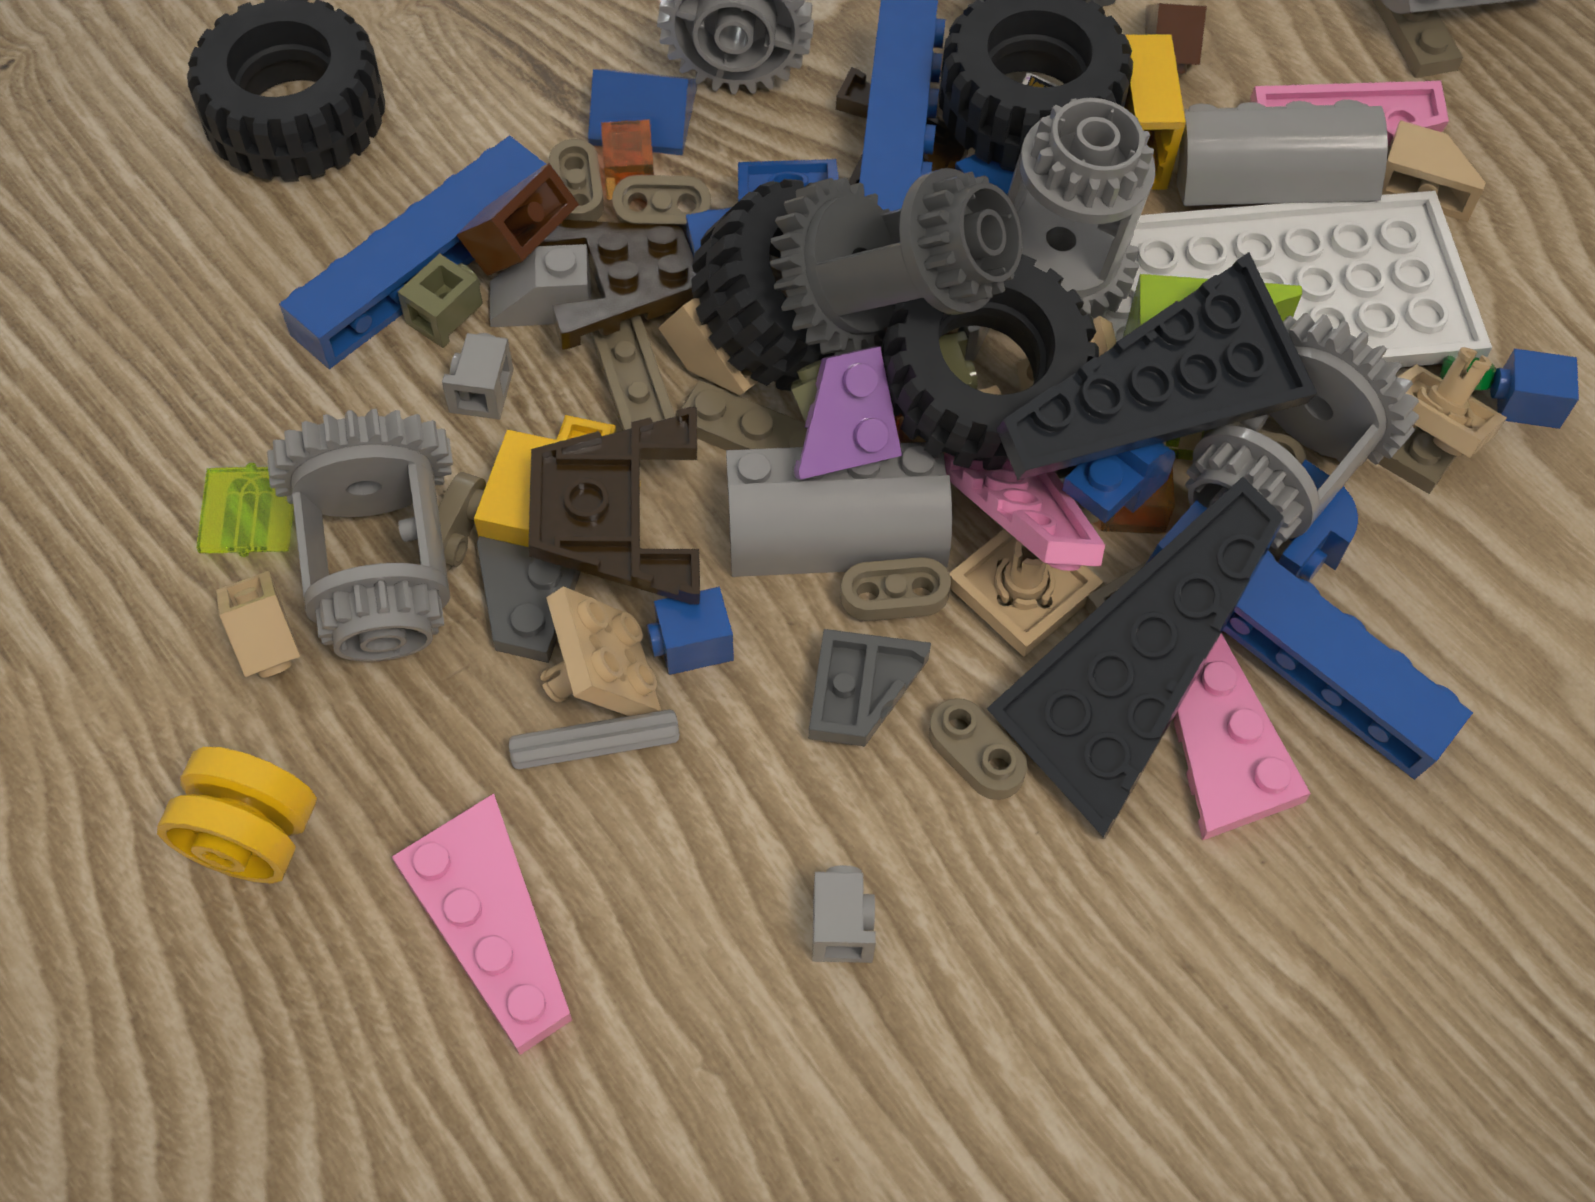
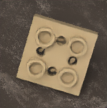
[1398,347,1507,458]
[948,529,1104,657]
[540,586,661,716]

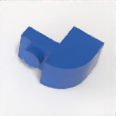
[1062,442,1175,523]
[1278,460,1358,582]

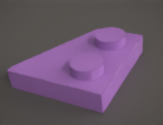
[794,347,902,480]

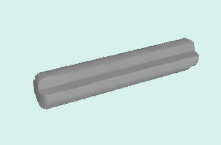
[509,709,680,769]

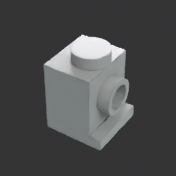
[442,333,514,420]
[812,865,876,963]

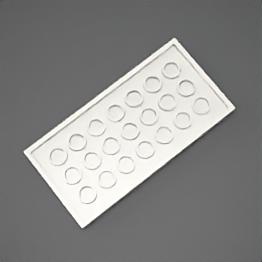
[1092,191,1492,367]

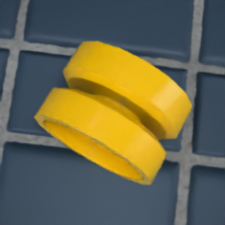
[157,747,317,884]

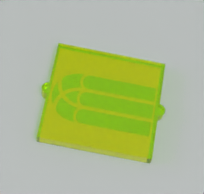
[196,463,294,557]

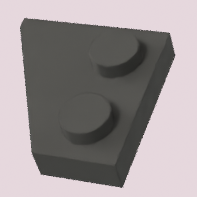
[477,536,581,663]
[808,629,931,747]

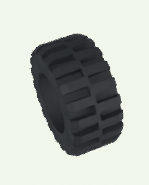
[187,0,385,182]
[939,0,1133,172]
[691,179,836,391]
[881,254,1099,470]

